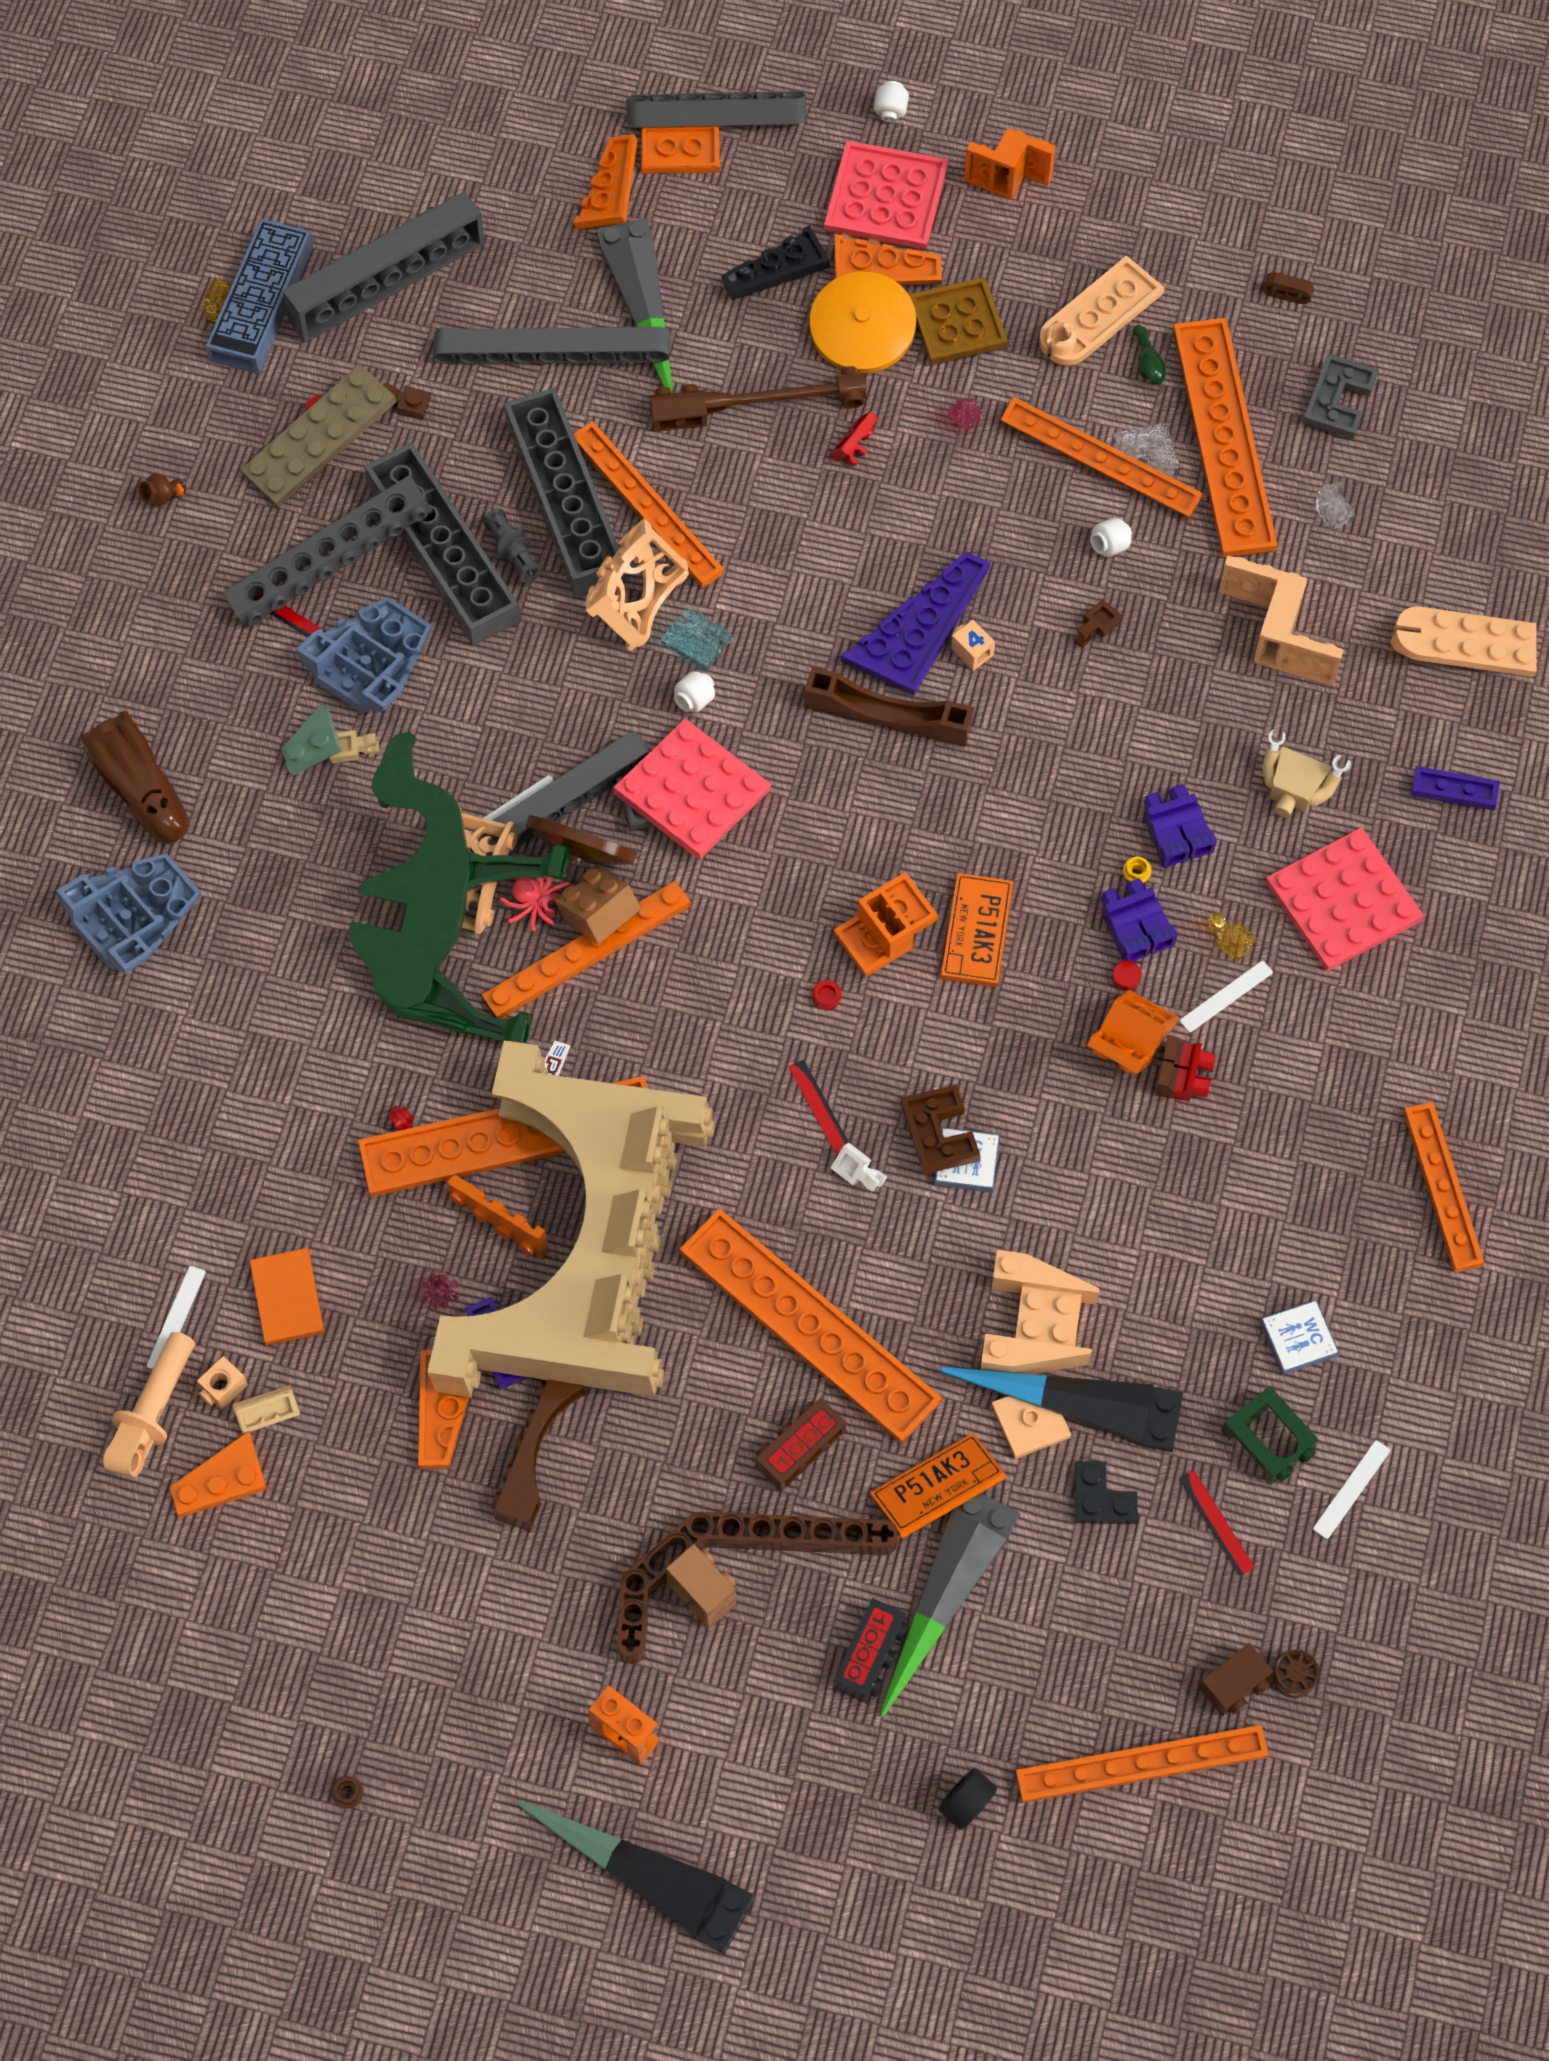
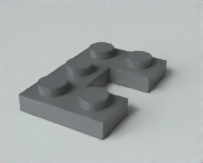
[1302,354,1379,439]

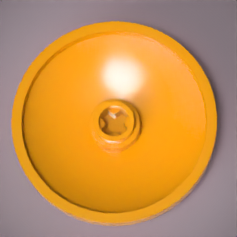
[810,271,916,374]

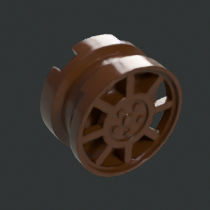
[1272,1649,1319,1698]

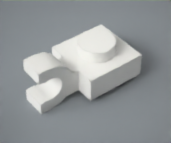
[831,1143,887,1192]

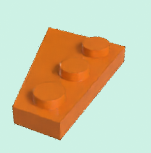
[170,1431,267,1518]

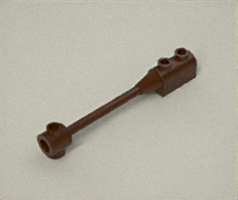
[650,366,866,432]

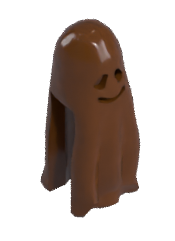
[81,711,189,844]

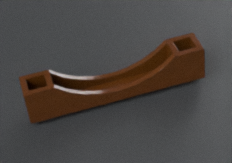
[804,667,974,747]
[492,1379,589,1532]

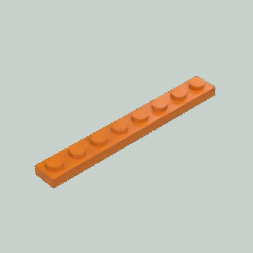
[1001,396,1203,519]
[573,421,724,588]
[481,881,691,1019]
[1015,1725,1269,1803]

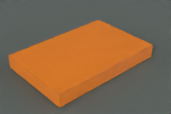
[641,126,720,174]
[250,1248,325,1346]

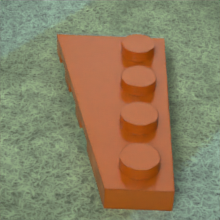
[573,134,637,230]
[835,234,942,285]
[447,1174,549,1260]
[418,1350,469,1469]

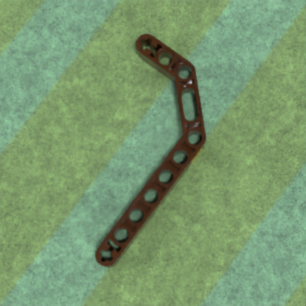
[617,1512,898,1664]

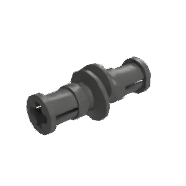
[483,509,542,583]

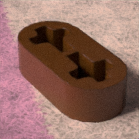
[1262,272,1314,304]

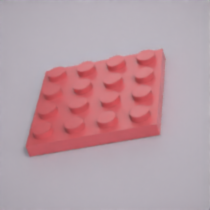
[824,140,949,250]
[613,718,772,860]
[1265,827,1424,972]

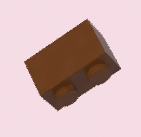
[1199,1643,1274,1716]

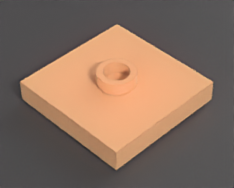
[991,1396,1071,1459]

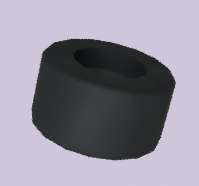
[938,1768,997,1830]

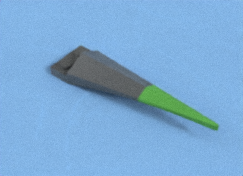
[596,218,673,393]
[881,1493,1020,1717]

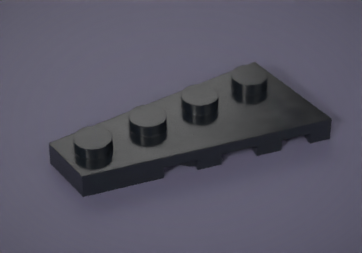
[722,225,830,300]

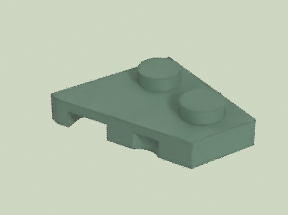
[282,704,342,776]

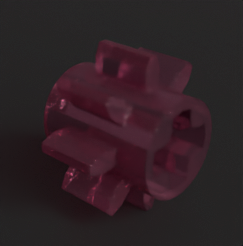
[949,398,982,429]
[422,1271,459,1309]

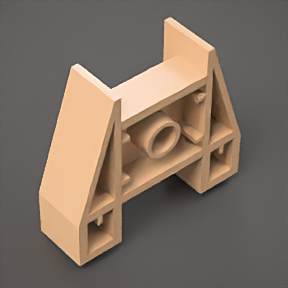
[980,1250,1100,1374]

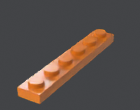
[1403,1102,1484,1273]

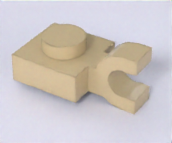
[330,730,380,764]

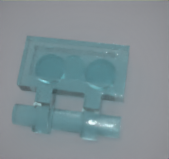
[661,608,734,671]

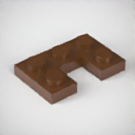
[900,1085,981,1175]

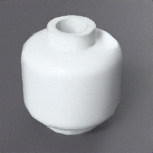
[873,81,909,122]
[1090,517,1132,557]
[674,671,715,713]

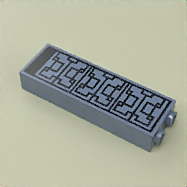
[206,219,313,374]

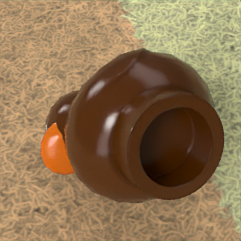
[138,473,186,506]

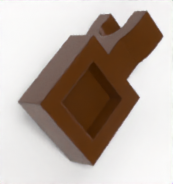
[383,383,431,420]
[1074,599,1123,648]

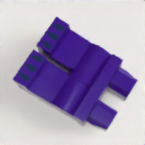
[1144,784,1217,868]
[1101,878,1178,962]

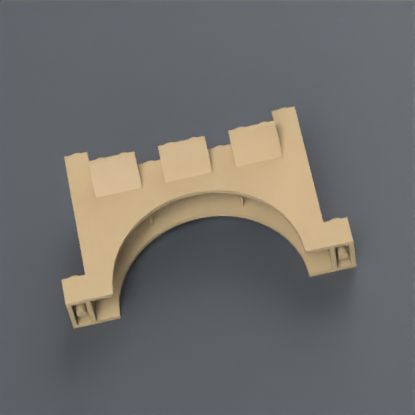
[427,1040,715,1398]

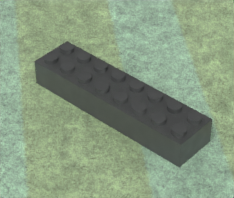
[282,192,485,343]
[504,387,626,597]
[364,442,521,646]

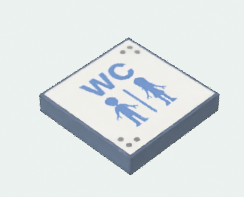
[935,1127,1000,1192]
[1260,1300,1339,1375]

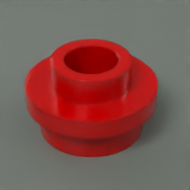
[388,1105,415,1130]

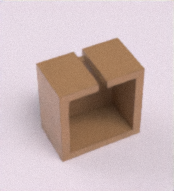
[554,865,641,944]
[666,1544,736,1629]

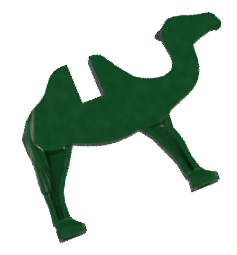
[350,732,570,1044]

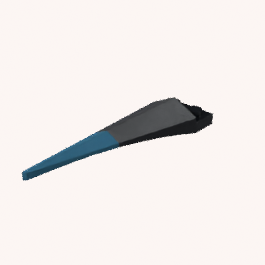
[940,1367,1183,1452]

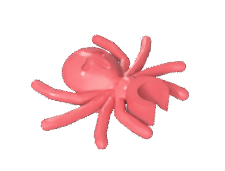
[499,877,571,931]

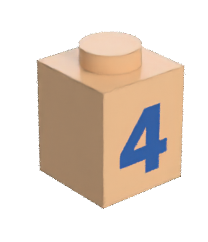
[951,620,995,671]

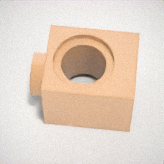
[197,1356,248,1410]

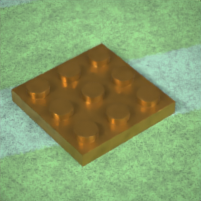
[909,277,1008,365]

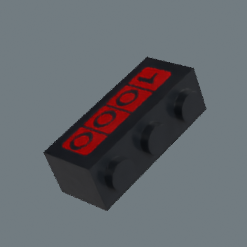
[833,1598,909,1704]

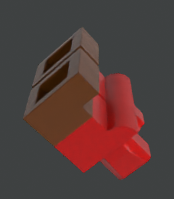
[1155,1035,1216,1102]

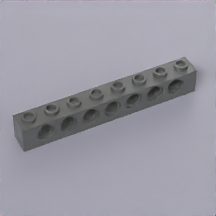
[223,475,432,628]

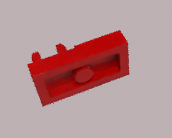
[829,411,879,467]

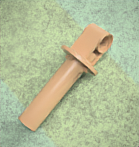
[103,1332,195,1477]

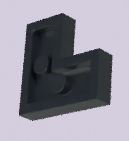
[1075,1461,1138,1524]

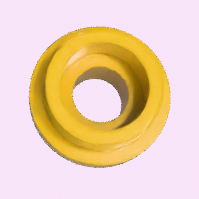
[1123,856,1152,883]

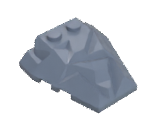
[296,597,431,713]
[56,853,201,973]

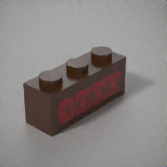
[755,1398,846,1492]

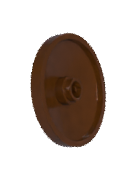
[525,815,637,865]

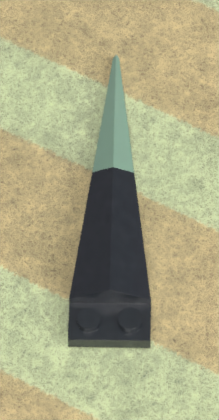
[518,1801,755,1955]

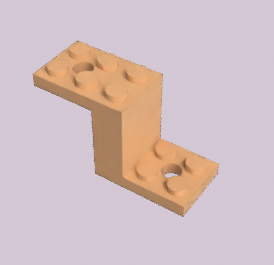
[1218,555,1344,686]

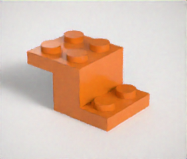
[964,128,1056,200]
[833,872,938,978]
[1087,990,1179,1074]

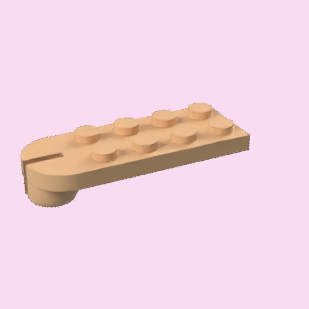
[1039,256,1164,366]
[1390,607,1536,677]

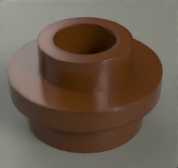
[331,1776,363,1808]

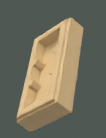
[233,1385,300,1434]

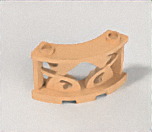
[586,518,689,651]
[459,807,517,934]

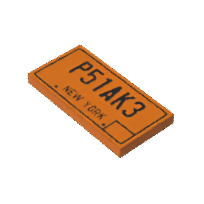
[941,873,1014,987]
[870,1433,1006,1539]

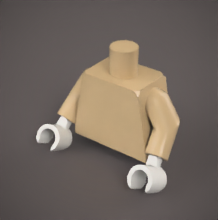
[1262,729,1351,818]

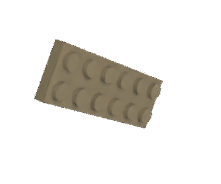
[241,364,397,508]

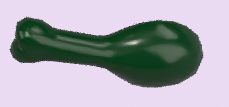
[1133,324,1166,384]

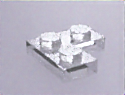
[1113,422,1181,475]

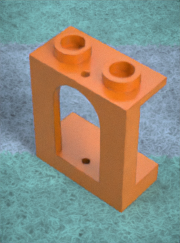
[589,1685,660,1766]

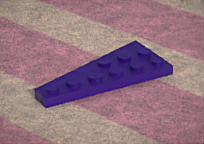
[841,552,990,696]

